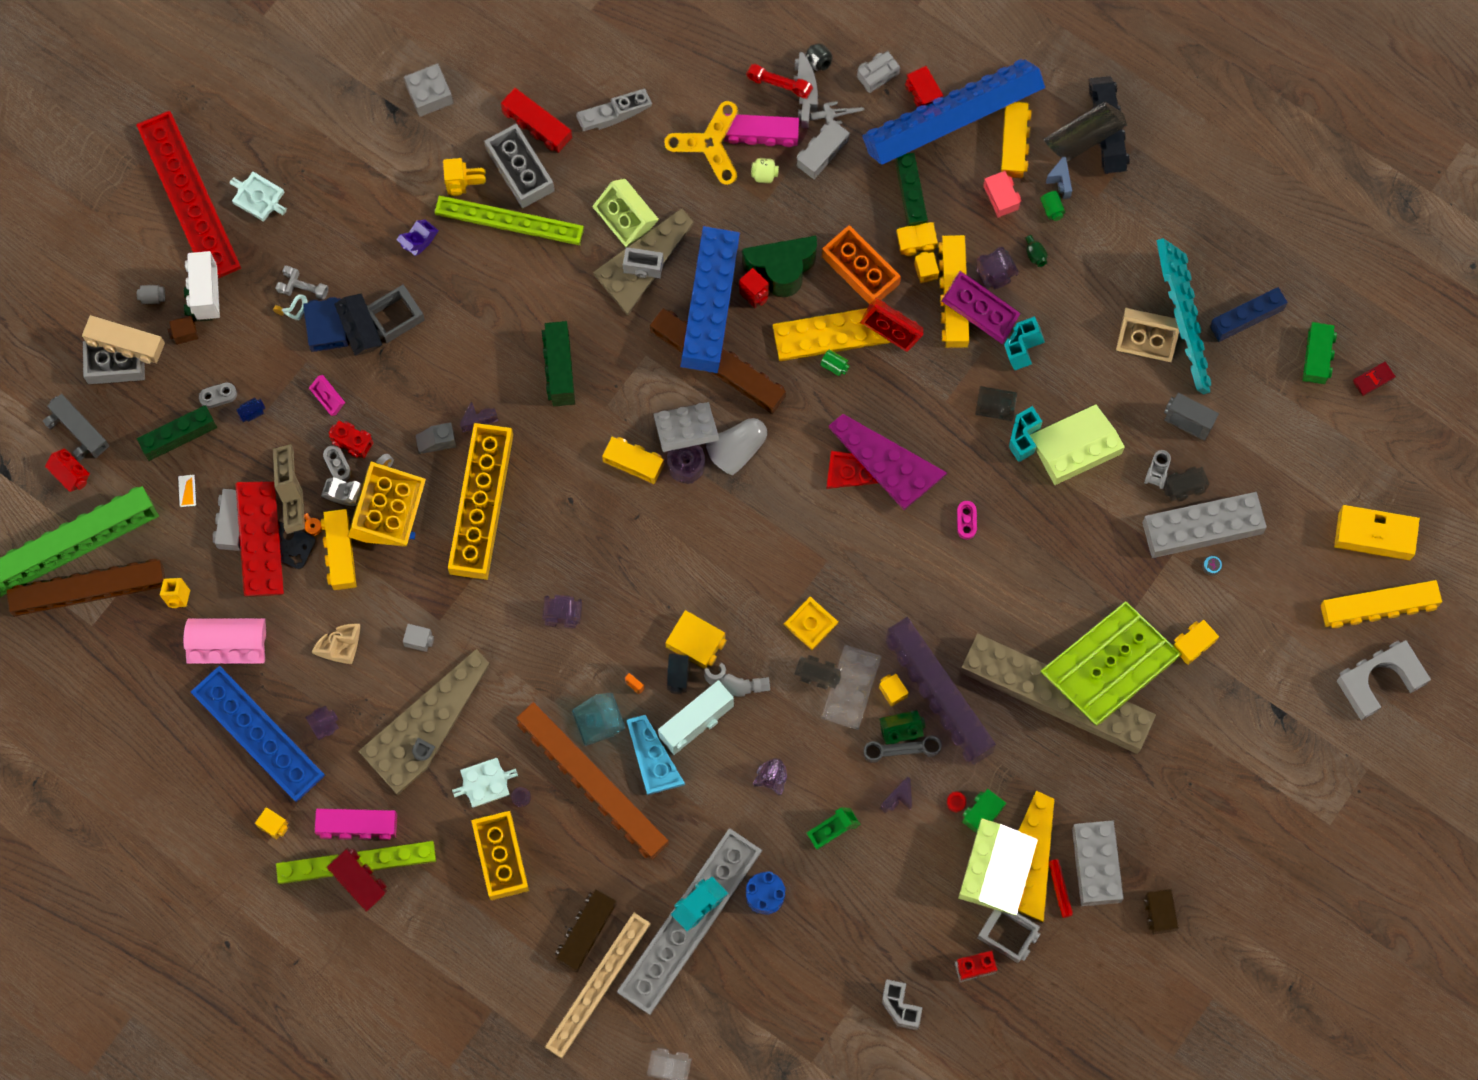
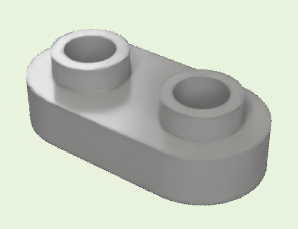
[199,383,237,408]
[323,446,351,482]

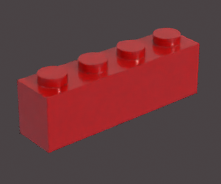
[501,88,572,153]

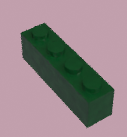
[895,152,928,226]
[136,405,217,461]

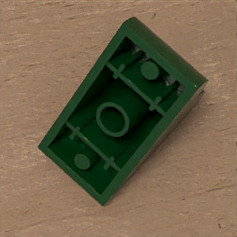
[742,235,817,297]

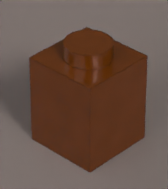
[168,316,199,345]

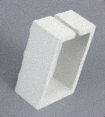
[185,251,220,320]

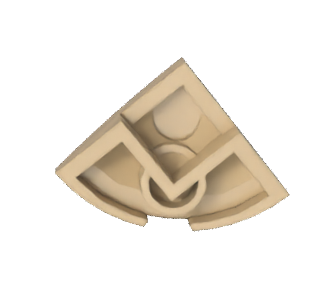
[312,624,360,664]

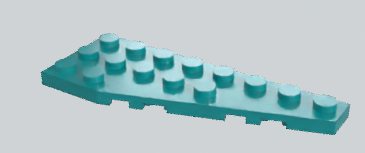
[1156,238,1211,394]

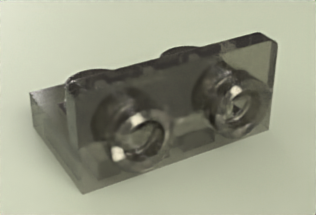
[975,386,1017,421]

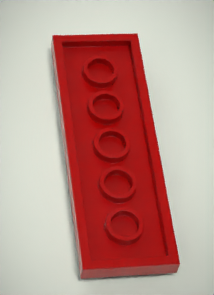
[235,481,284,596]

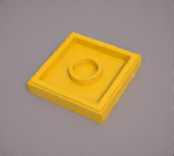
[784,596,838,650]

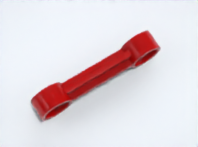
[746,64,813,99]

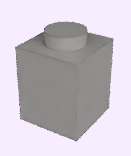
[403,624,434,652]

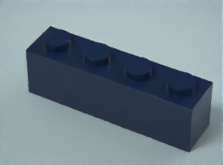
[1210,287,1288,342]

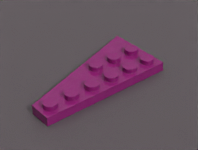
[828,414,947,510]

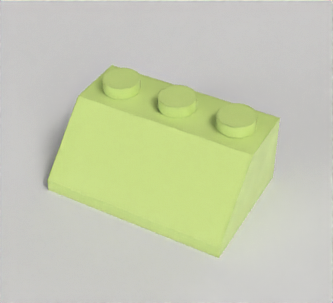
[592,179,659,247]

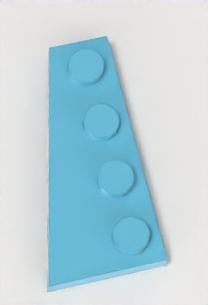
[627,715,685,795]

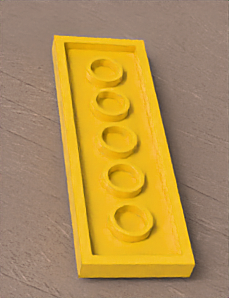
[772,308,890,361]

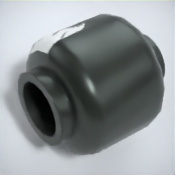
[806,43,832,71]

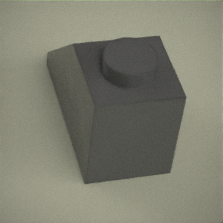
[416,423,456,454]

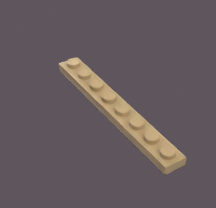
[545,913,651,1058]

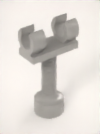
[275,266,328,300]

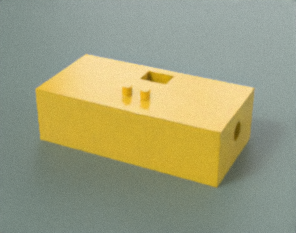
[1334,505,1420,560]

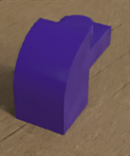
[397,220,438,256]

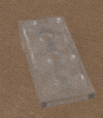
[822,645,882,730]

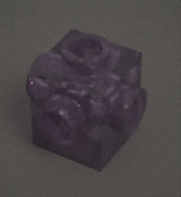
[305,705,339,740]

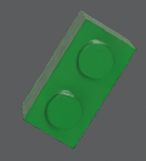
[962,788,1006,834]

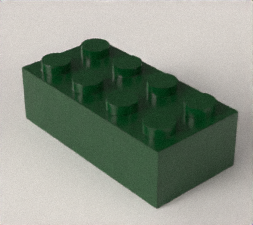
[541,321,575,407]

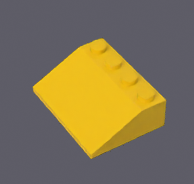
[347,462,426,546]

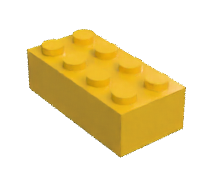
[471,811,529,900]

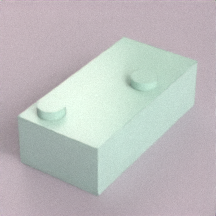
[658,680,734,755]

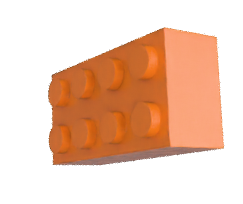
[821,225,901,305]

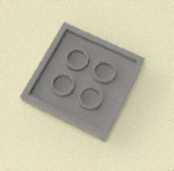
[653,402,719,452]

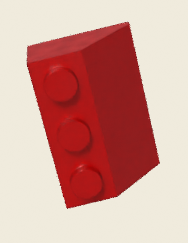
[860,298,924,352]

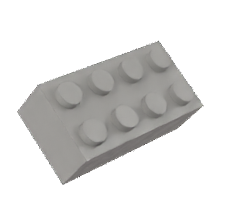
[484,123,555,209]
[1072,821,1123,906]

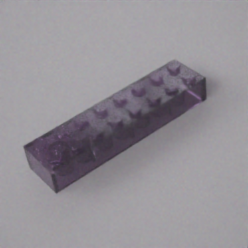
[886,617,996,765]

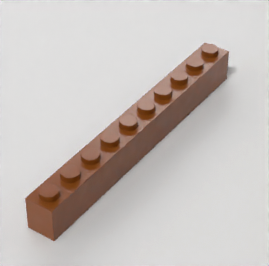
[516,702,669,860]

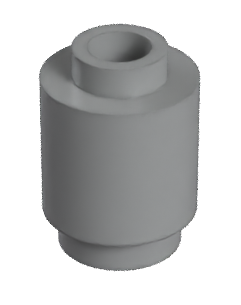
[137,285,165,304]

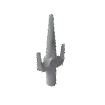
[810,101,864,124]

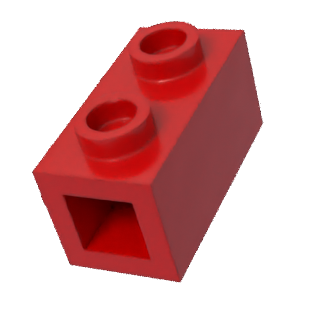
[329,420,374,459]
[45,448,90,492]

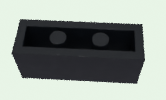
[334,293,382,356]

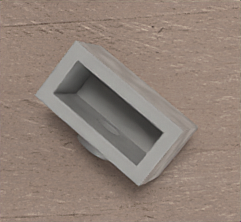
[623,247,664,278]

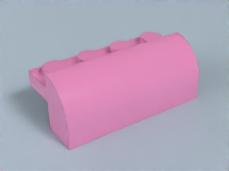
[184,619,266,663]

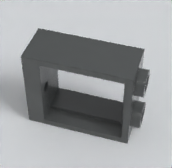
[367,284,425,343]
[1164,393,1219,441]

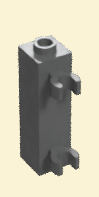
[43,394,110,461]

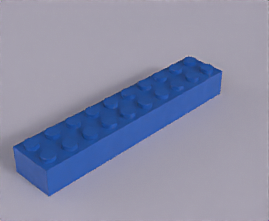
[862,59,1045,165]

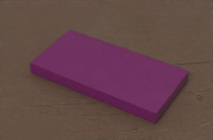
[942,271,1021,344]

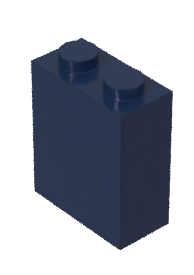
[303,297,348,352]

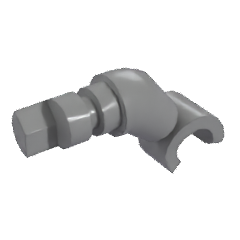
[704,662,770,697]

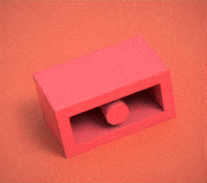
[983,171,1021,217]

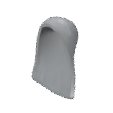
[706,418,767,475]

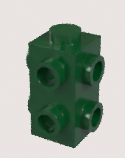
[879,710,926,745]

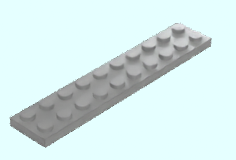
[617,828,762,1015]

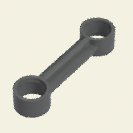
[863,735,942,763]

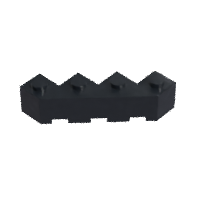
[1089,76,1130,174]

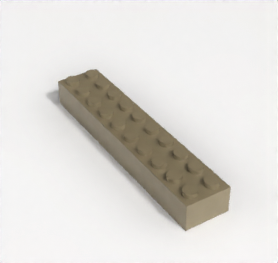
[960,633,1156,754]

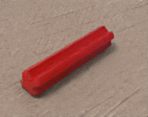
[1049,859,1073,918]

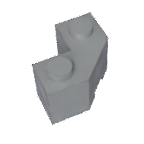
[882,980,922,1030]

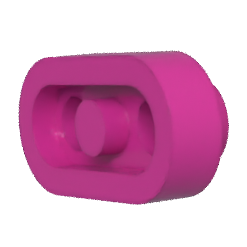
[957,501,977,540]

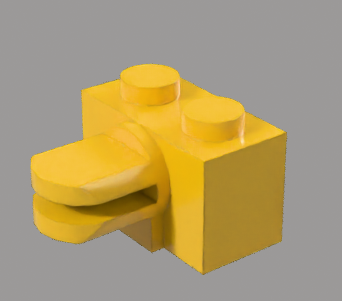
[443,158,486,196]

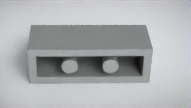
[797,120,850,179]
[213,489,241,551]

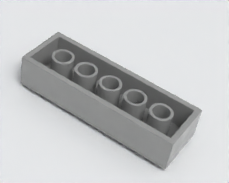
[1142,492,1267,558]

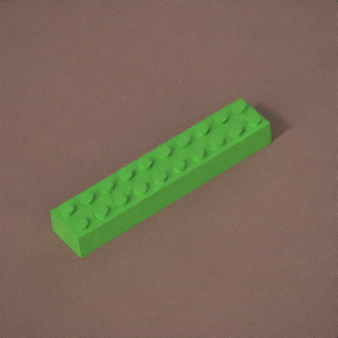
[0,486,159,597]

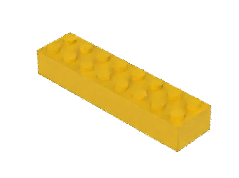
[448,423,513,580]

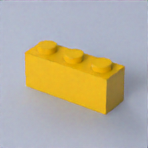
[602,437,664,485]

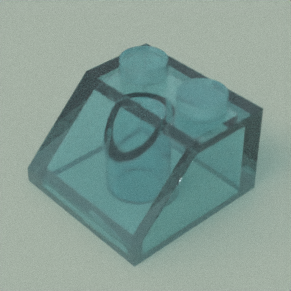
[572,693,626,746]

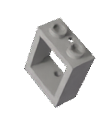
[977,909,1040,963]

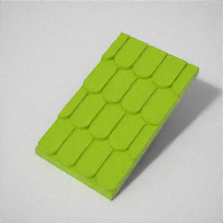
[1041,601,1181,726]

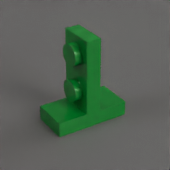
[807,807,861,850]

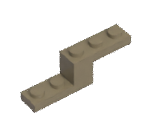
[273,444,305,534]

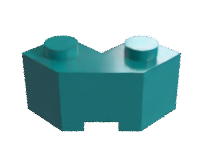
[1004,316,1045,371]
[1009,406,1043,462]
[671,876,729,932]

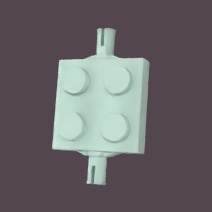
[230,172,287,222]
[452,758,518,808]

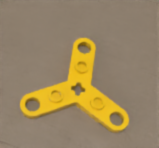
[664,101,738,185]

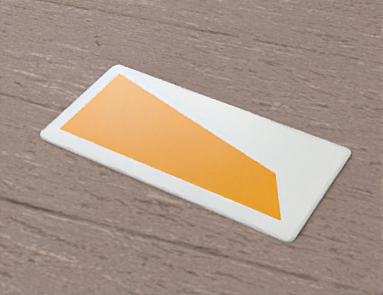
[178,475,196,507]

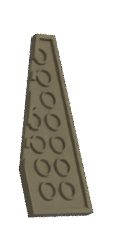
[359,649,490,795]

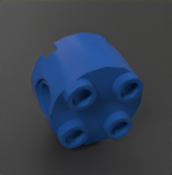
[746,872,785,915]

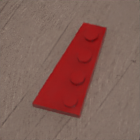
[826,451,878,489]

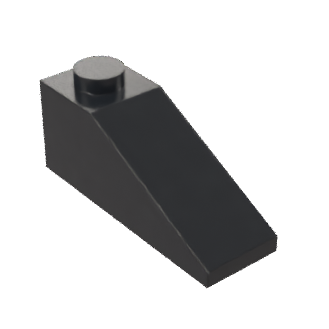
[667,653,690,694]

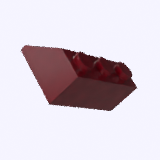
[326,847,387,912]

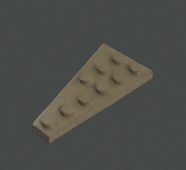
[593,209,694,316]

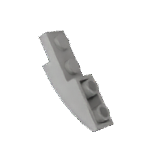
[794,52,818,128]
[576,89,652,131]

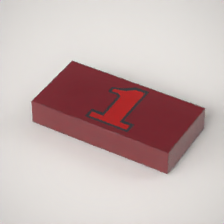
[1353,361,1396,396]

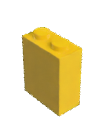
[665,610,727,669]

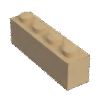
[82,315,165,364]

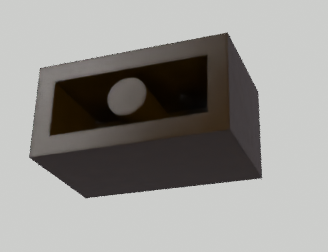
[1143,889,1179,935]

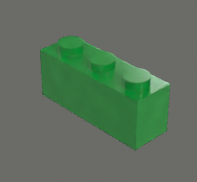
[1302,322,1337,384]

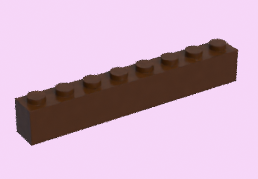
[650,308,786,415]
[7,559,165,617]

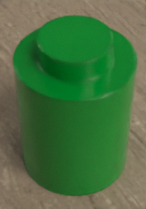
[1040,191,1066,221]
[820,349,850,377]

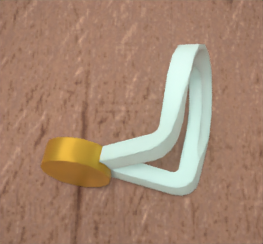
[273,294,307,320]

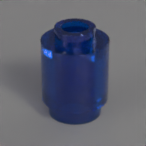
[236,397,266,423]

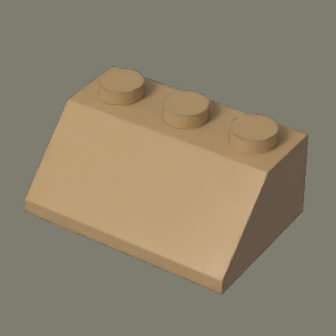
[1116,308,1179,362]

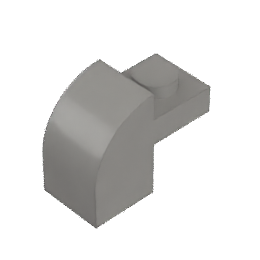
[321,477,361,506]

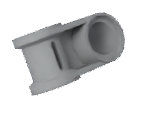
[1144,450,1171,489]

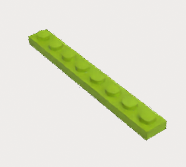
[435,195,584,245]
[276,841,436,884]

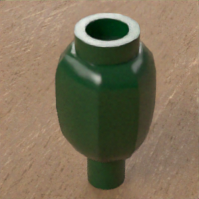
[1025,235,1048,267]

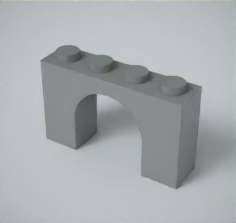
[1337,640,1431,720]

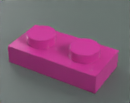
[309,375,345,416]

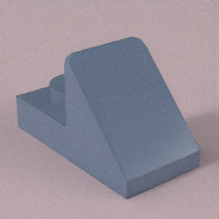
[1046,157,1072,199]

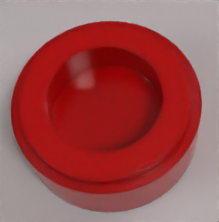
[946,792,966,812]

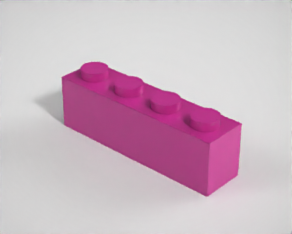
[724,114,799,147]
[315,809,397,841]

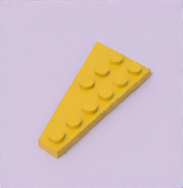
[1017,791,1054,923]

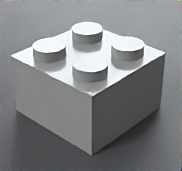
[404,64,454,117]

